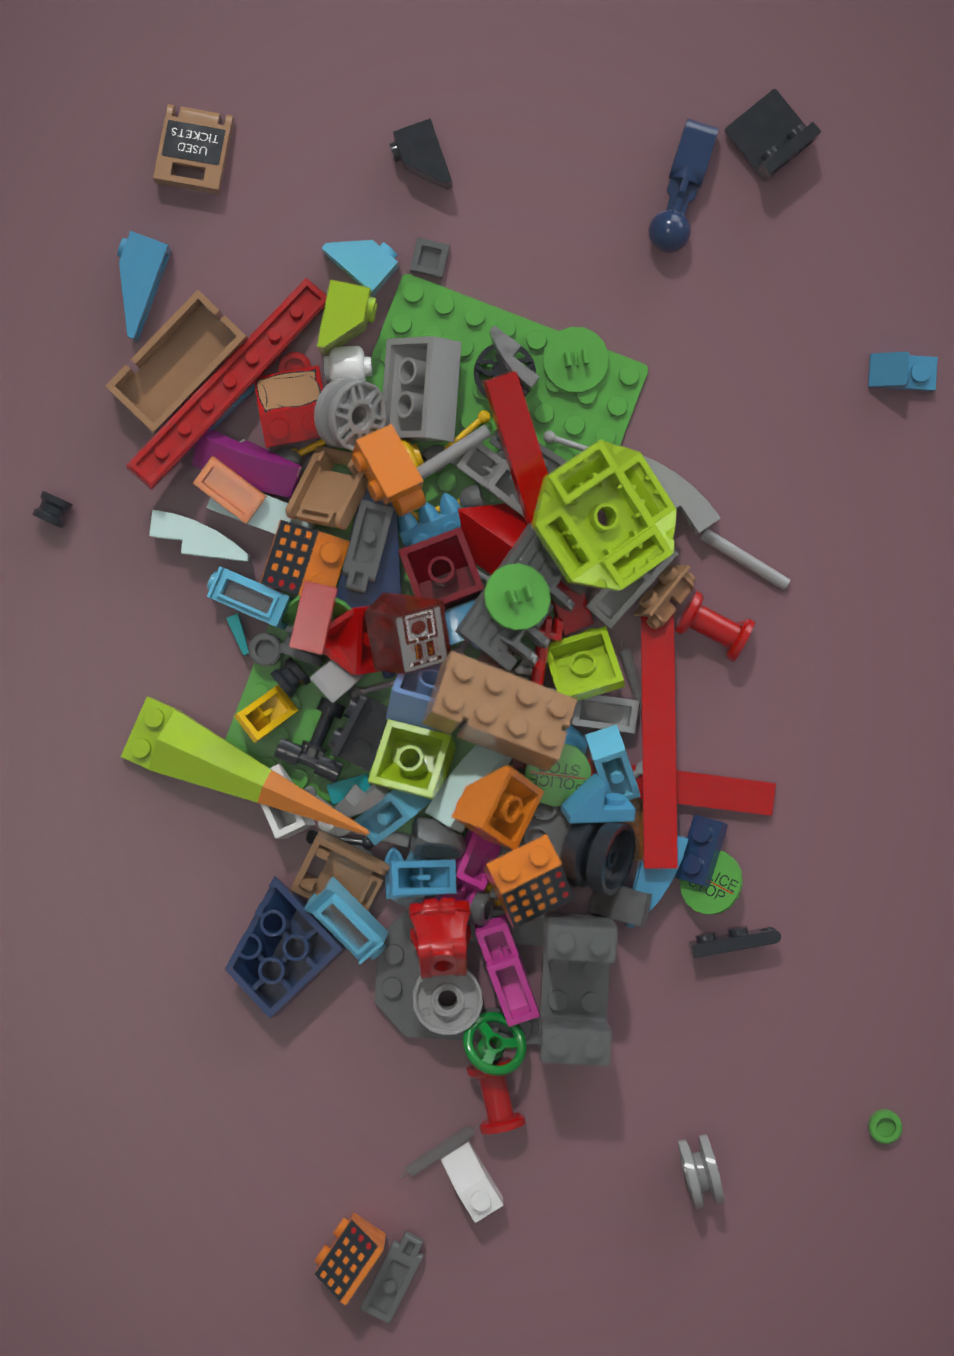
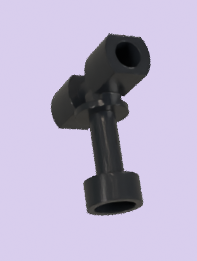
[274,697,346,782]

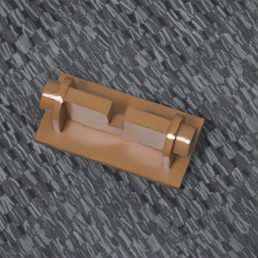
[633,565,696,629]

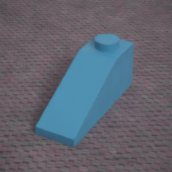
[117,231,172,343]

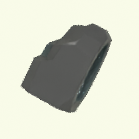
[410,816,466,860]

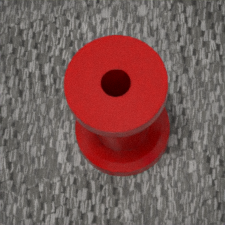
[674,590,755,662]
[466,1057,526,1135]

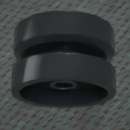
[560,822,635,895]

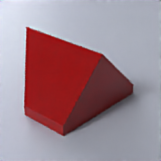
[458,503,527,575]
[324,605,383,675]

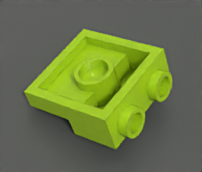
[547,626,625,701]

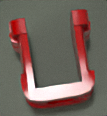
[409,898,471,979]

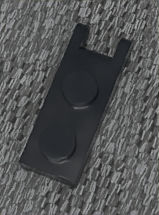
[689,926,781,958]

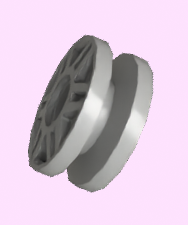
[314,377,387,451]
[412,969,483,1035]
[677,1134,725,1210]

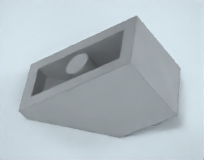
[310,659,366,703]

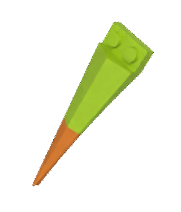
[121,696,370,835]

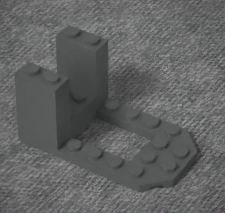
[375,908,618,1066]

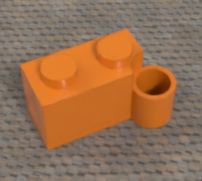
[351,424,426,517]

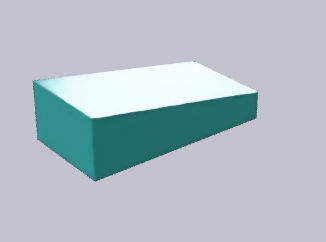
[226,613,249,656]
[327,773,371,805]

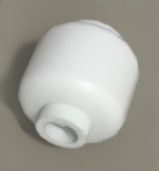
[324,346,372,383]

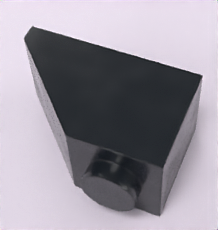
[389,118,453,190]

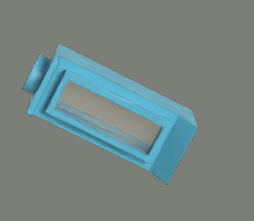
[206,566,295,630]
[304,876,388,965]

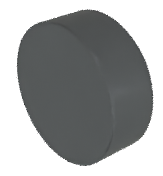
[249,633,284,666]
[469,891,495,926]

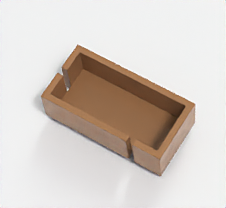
[105,290,248,434]
[422,651,577,771]

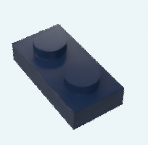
[675,814,728,888]

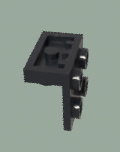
[724,89,822,182]
[328,694,388,772]

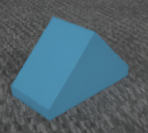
[390,860,456,896]

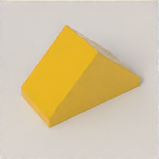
[234,685,299,743]

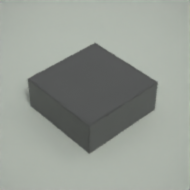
[410,237,450,279]

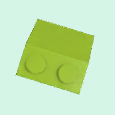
[317,280,377,356]
[368,719,457,800]

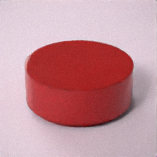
[278,352,312,372]

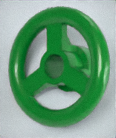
[463,1012,527,1076]

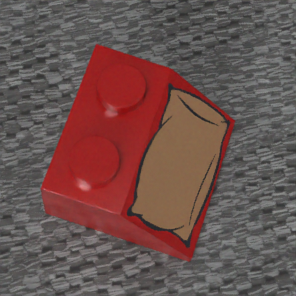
[254,365,324,448]

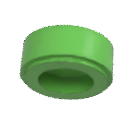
[868,1109,902,1144]

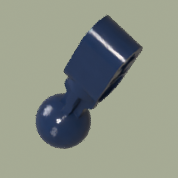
[648,118,719,253]

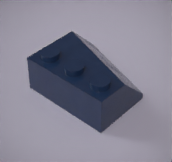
[225,876,347,1018]

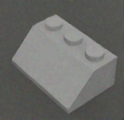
[383,336,462,442]

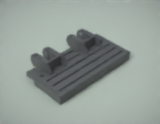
[455,523,587,672]

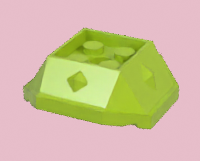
[531,440,676,591]

